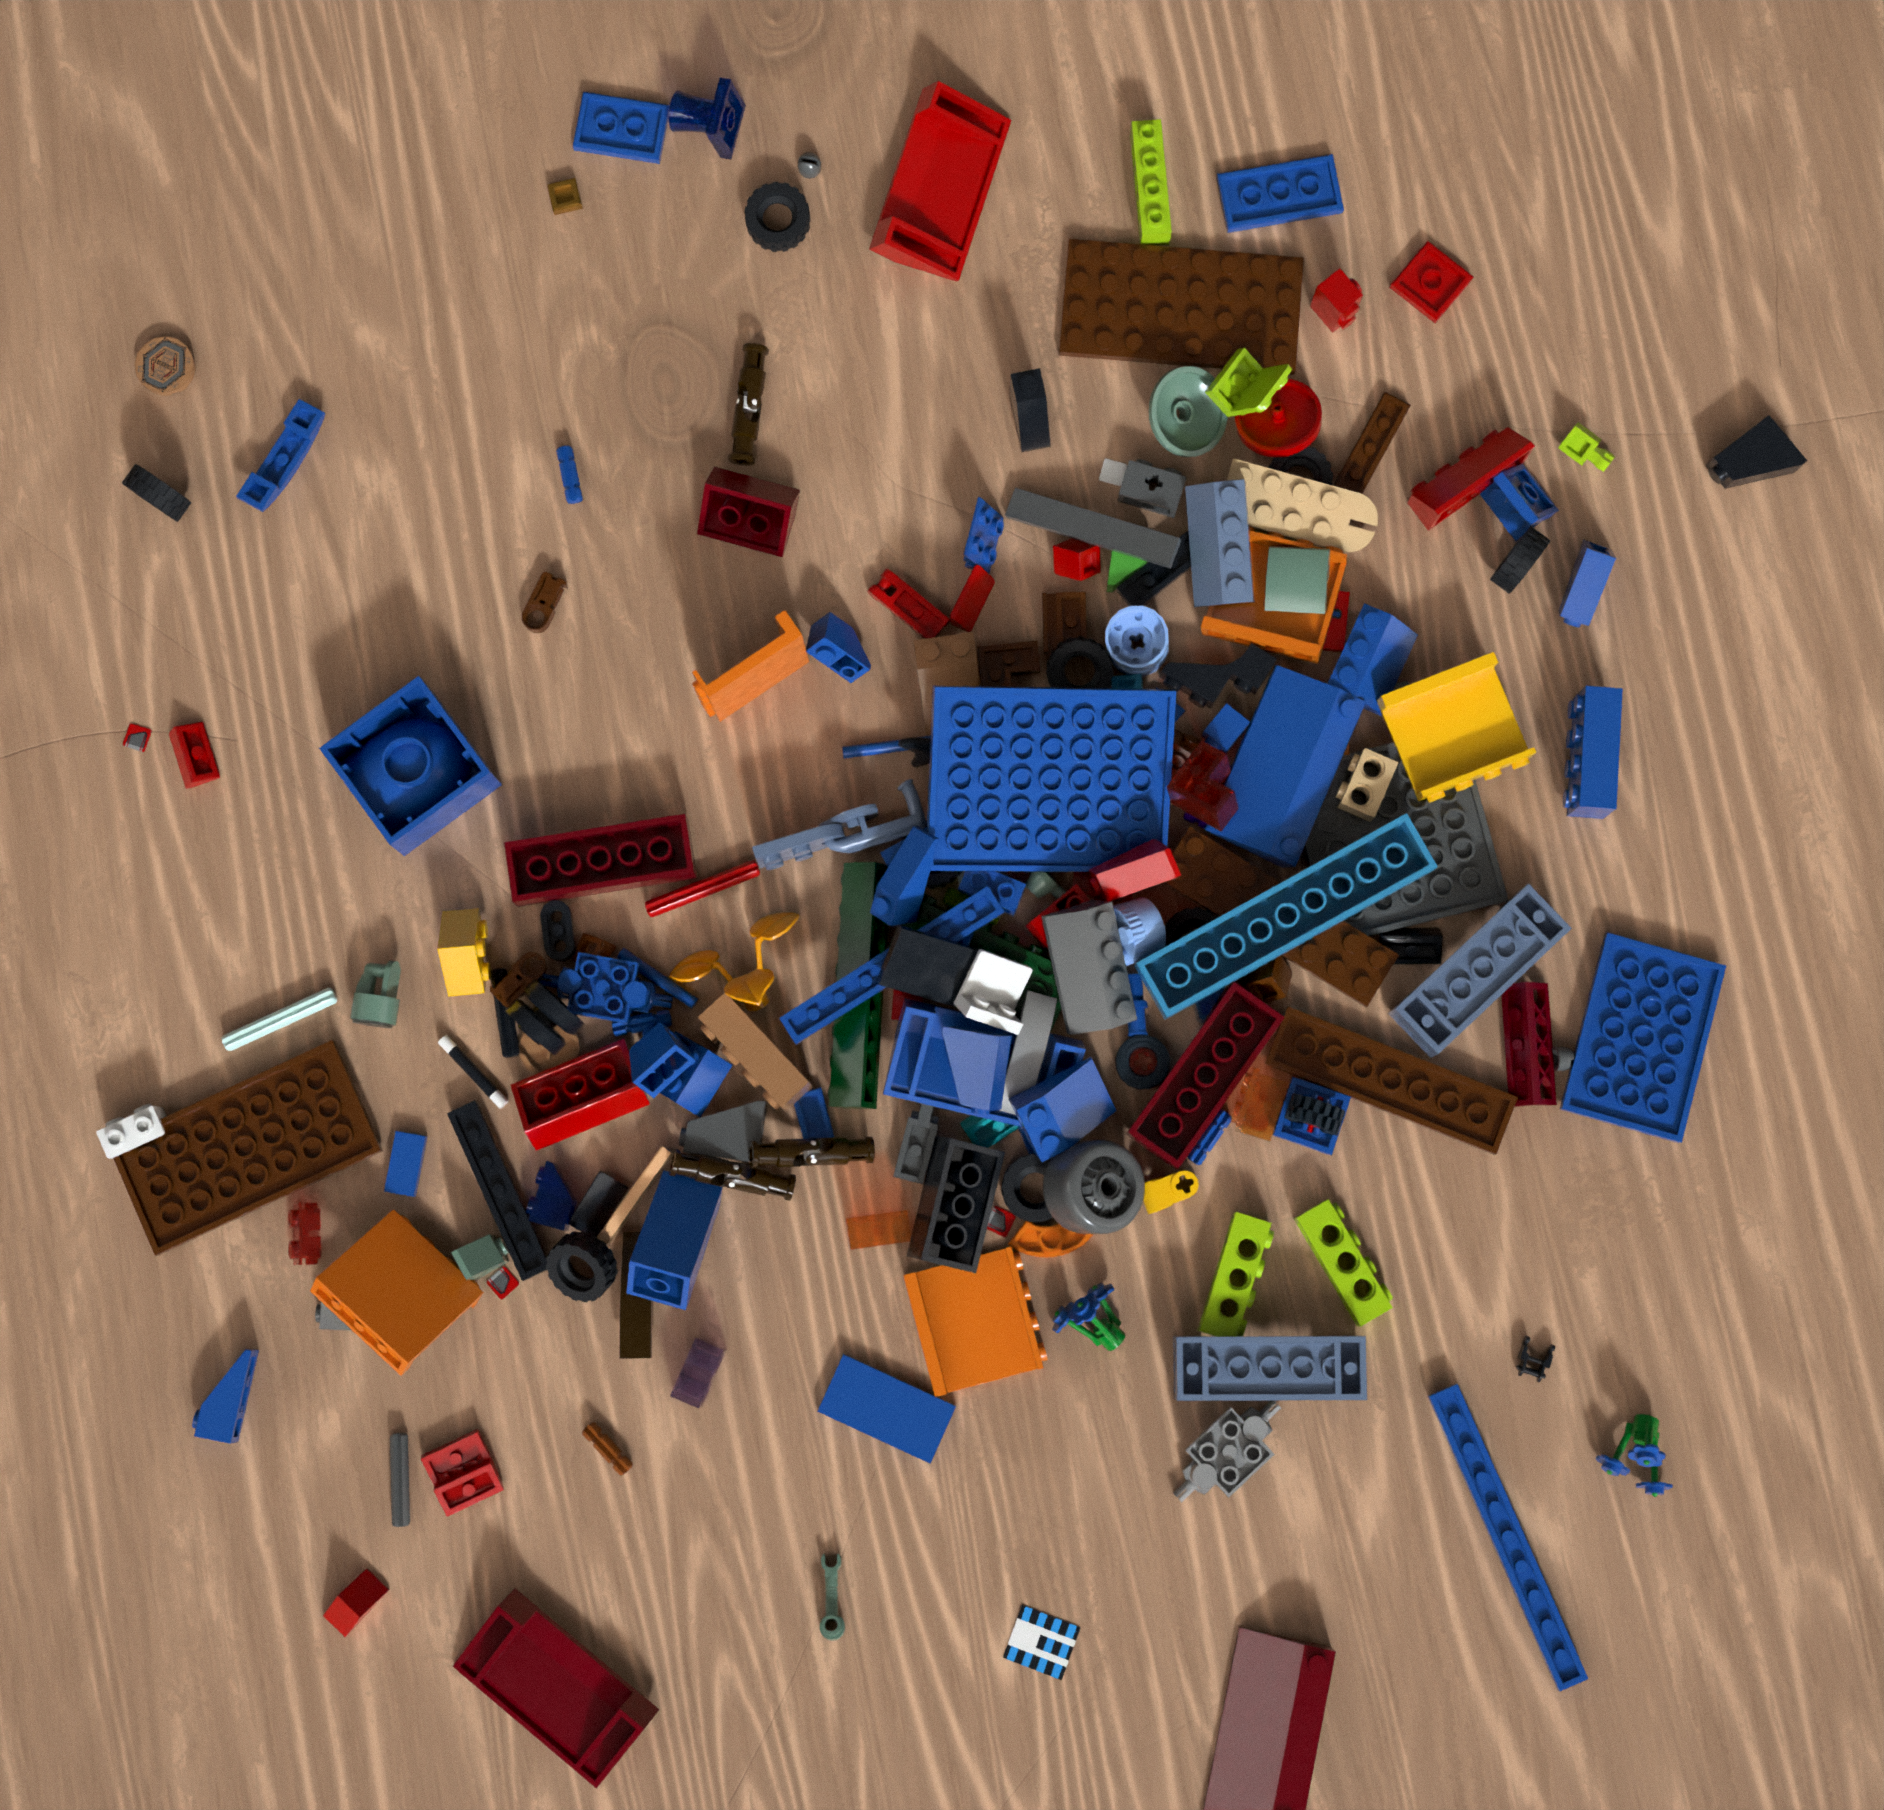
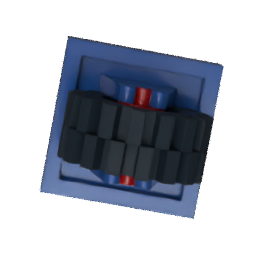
[1272,1077,1351,1156]

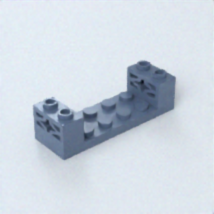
[1388,884,1572,1058]
[1173,1336,1367,1401]

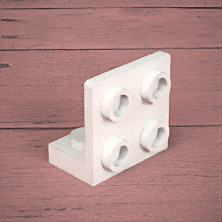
[954,949,1033,1035]

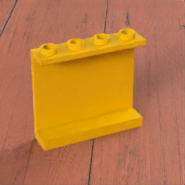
[1377,652,1536,803]

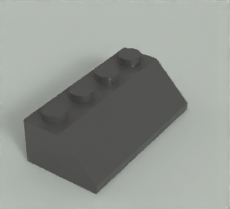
[1041,900,1137,1035]

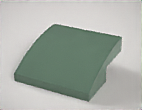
[1265,546,1330,614]

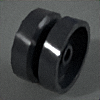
[505,978,585,1056]

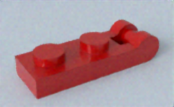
[867,568,950,639]

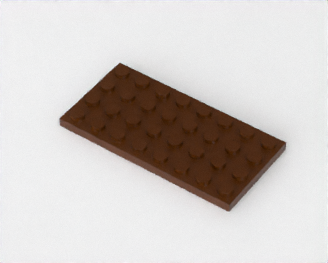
[1059,239,1304,375]
[113,1040,383,1256]

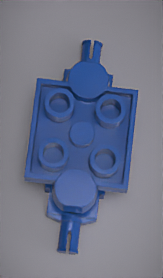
[539,952,673,1024]

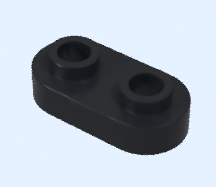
[540,900,576,962]

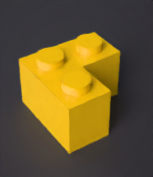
[437,908,491,997]

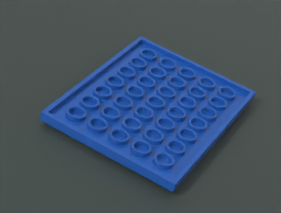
[927,685,1176,872]

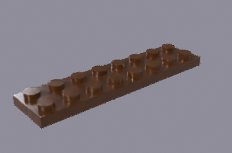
[1163,827,1399,1008]
[1265,1006,1518,1155]

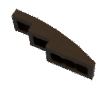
[619,1232,653,1359]

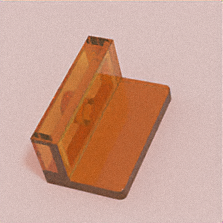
[845,1210,911,1250]

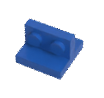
[1480,464,1559,541]

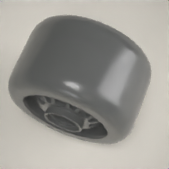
[1043,1140,1145,1234]

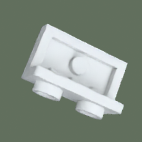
[96,1104,166,1159]

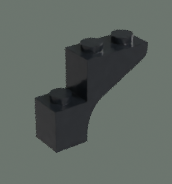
[1160,643,1277,709]

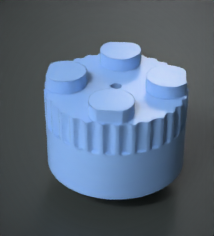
[1113,897,1166,966]

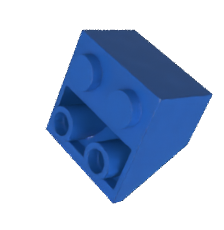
[660,1031,732,1118]

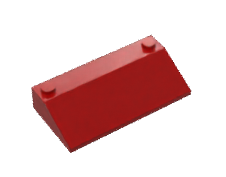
[869,81,1012,282]

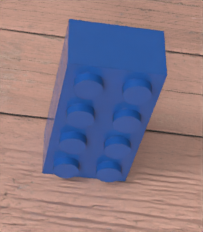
[1563,686,1623,819]

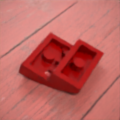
[421,1429,504,1517]

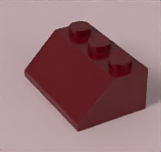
[697,466,800,557]

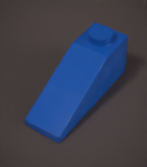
[870,826,939,926]
[192,1349,259,1444]

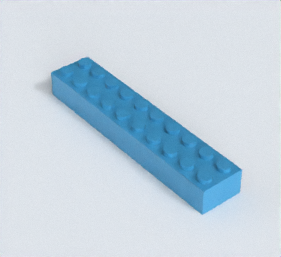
[1134,813,1438,1020]

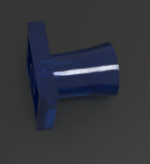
[668,78,746,160]

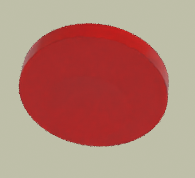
[1235,378,1322,457]

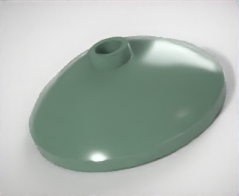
[1149,366,1228,457]

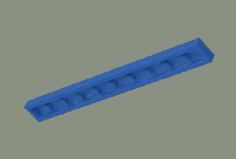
[1427,1384,1588,1691]

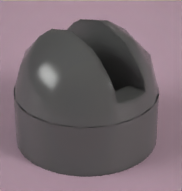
[798,152,821,179]
[1552,1046,1575,1071]

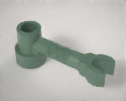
[820,1554,845,1641]

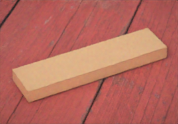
[597,1146,673,1248]

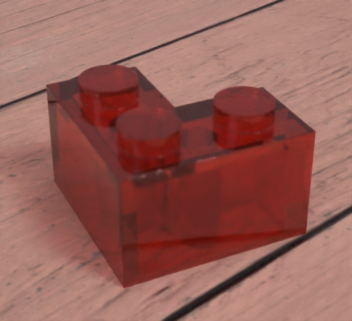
[1167,740,1239,832]

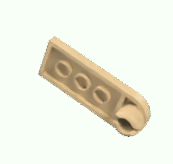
[1227,458,1378,552]

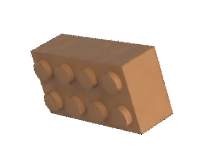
[698,992,813,1112]

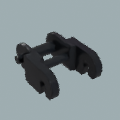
[1516,1336,1555,1382]

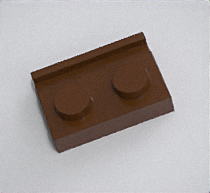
[1042,592,1087,654]

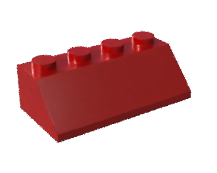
[1407,427,1535,531]
[510,1039,650,1151]

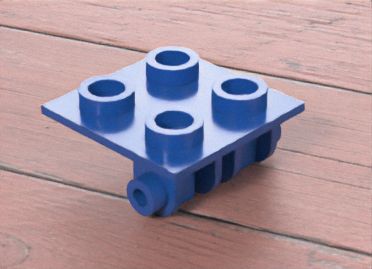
[963,497,1004,574]

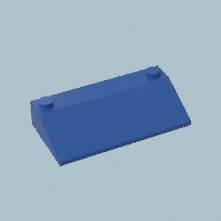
[1204,665,1366,868]
[883,998,1086,1127]

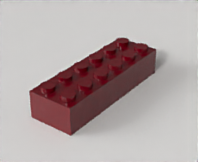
[504,814,697,907]
[1126,982,1285,1170]

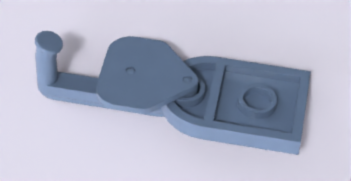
[752,779,926,870]

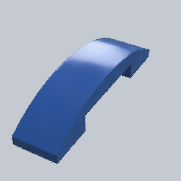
[236,399,325,512]

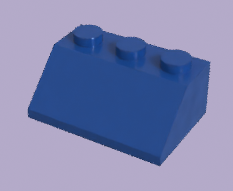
[1328,603,1418,716]

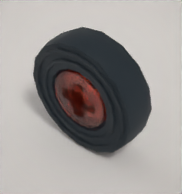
[1115,1035,1170,1090]

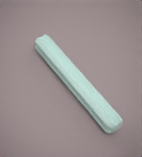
[221,988,337,1051]

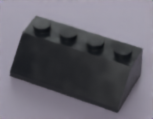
[907,1136,1005,1273]

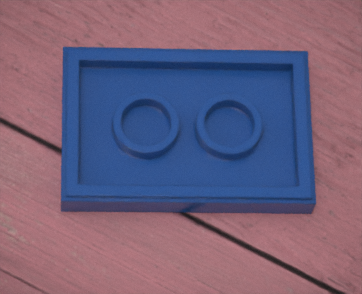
[573,92,670,164]

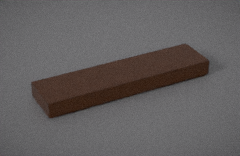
[1333,392,1411,494]

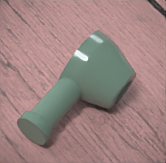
[1026,871,1067,899]

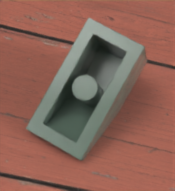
[451,1234,509,1280]

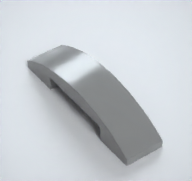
[1000,990,1057,1115]

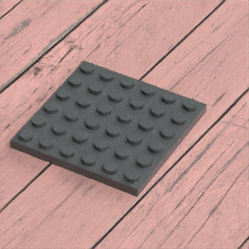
[1304,742,1509,937]

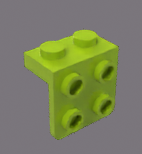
[1205,348,1292,417]

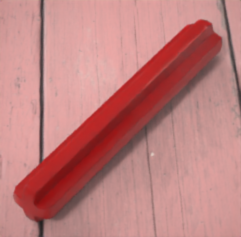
[645,860,760,917]

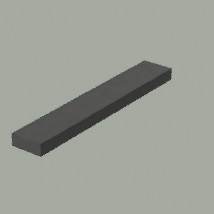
[1005,488,1181,569]

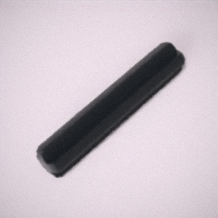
[491,968,520,1058]

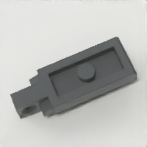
[893,1104,939,1185]

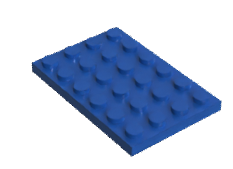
[1559,932,1726,1143]

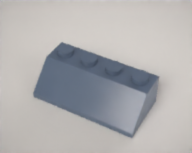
[1185,479,1255,607]

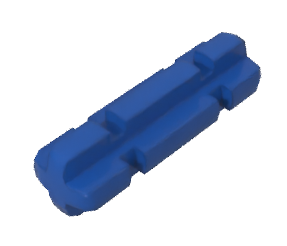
[556,445,583,504]
[612,1010,672,1036]
[1187,1109,1232,1165]

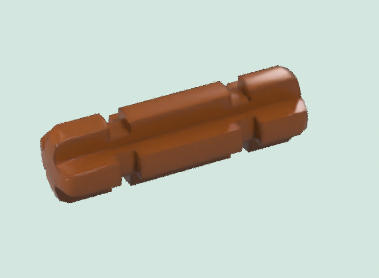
[582,1422,633,1476]

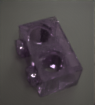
[670,1337,727,1409]

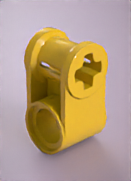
[1143,1170,1199,1215]

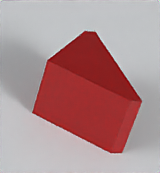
[323,1568,390,1637]

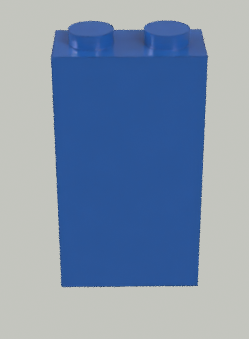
[626,1170,723,1310]

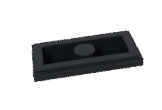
[1379,927,1443,965]
[568,1171,629,1236]

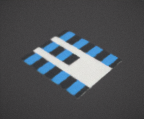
[1003,1605,1081,1680]

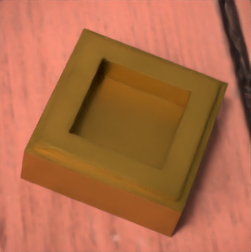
[547,178,583,215]

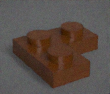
[977,641,1040,687]

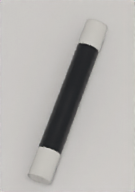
[438,1035,509,1109]

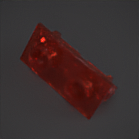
[288,1202,321,1265]

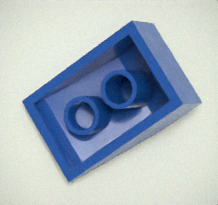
[1008,1057,1117,1162]

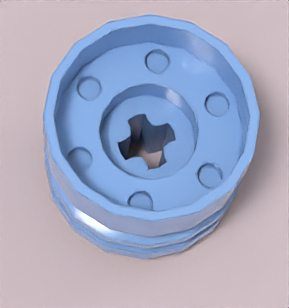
[1105,606,1169,677]

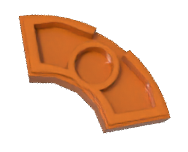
[1008,1221,1094,1258]

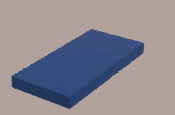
[1217,154,1344,233]
[817,1354,956,1464]

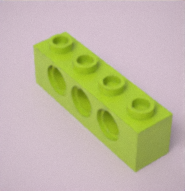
[1130,119,1172,246]
[1293,1199,1393,1327]
[1197,1212,1274,1337]

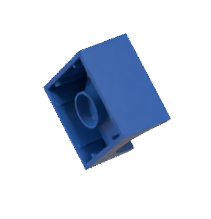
[319,676,502,856]

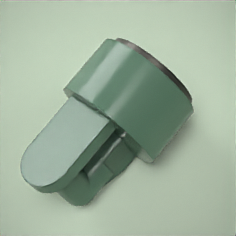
[350,961,401,1028]

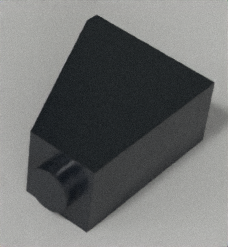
[1009,368,1051,452]
[1706,415,1807,489]

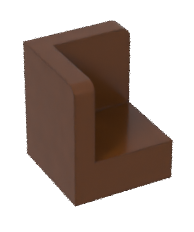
[1245,956,1292,1003]

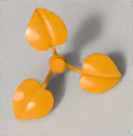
[669,912,800,1011]

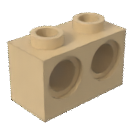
[1336,748,1399,822]

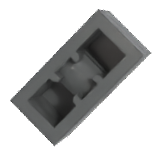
[1118,459,1187,518]

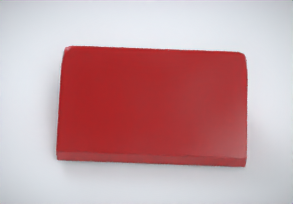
[950,564,995,632]
[169,721,220,789]

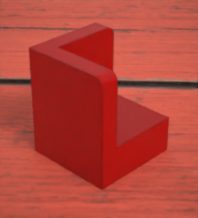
[1053,538,1101,581]

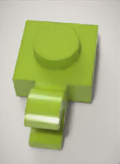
[1558,422,1615,472]

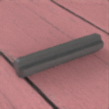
[390,1433,410,1527]

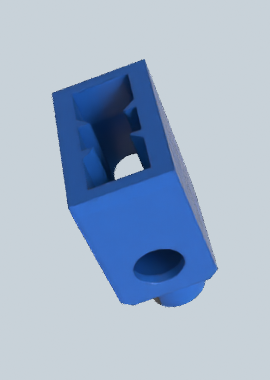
[629,1023,696,1098]

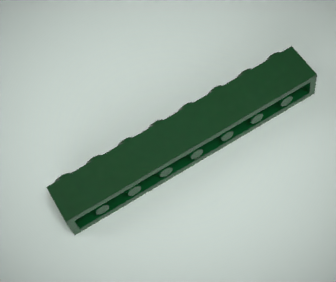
[828,862,888,1109]

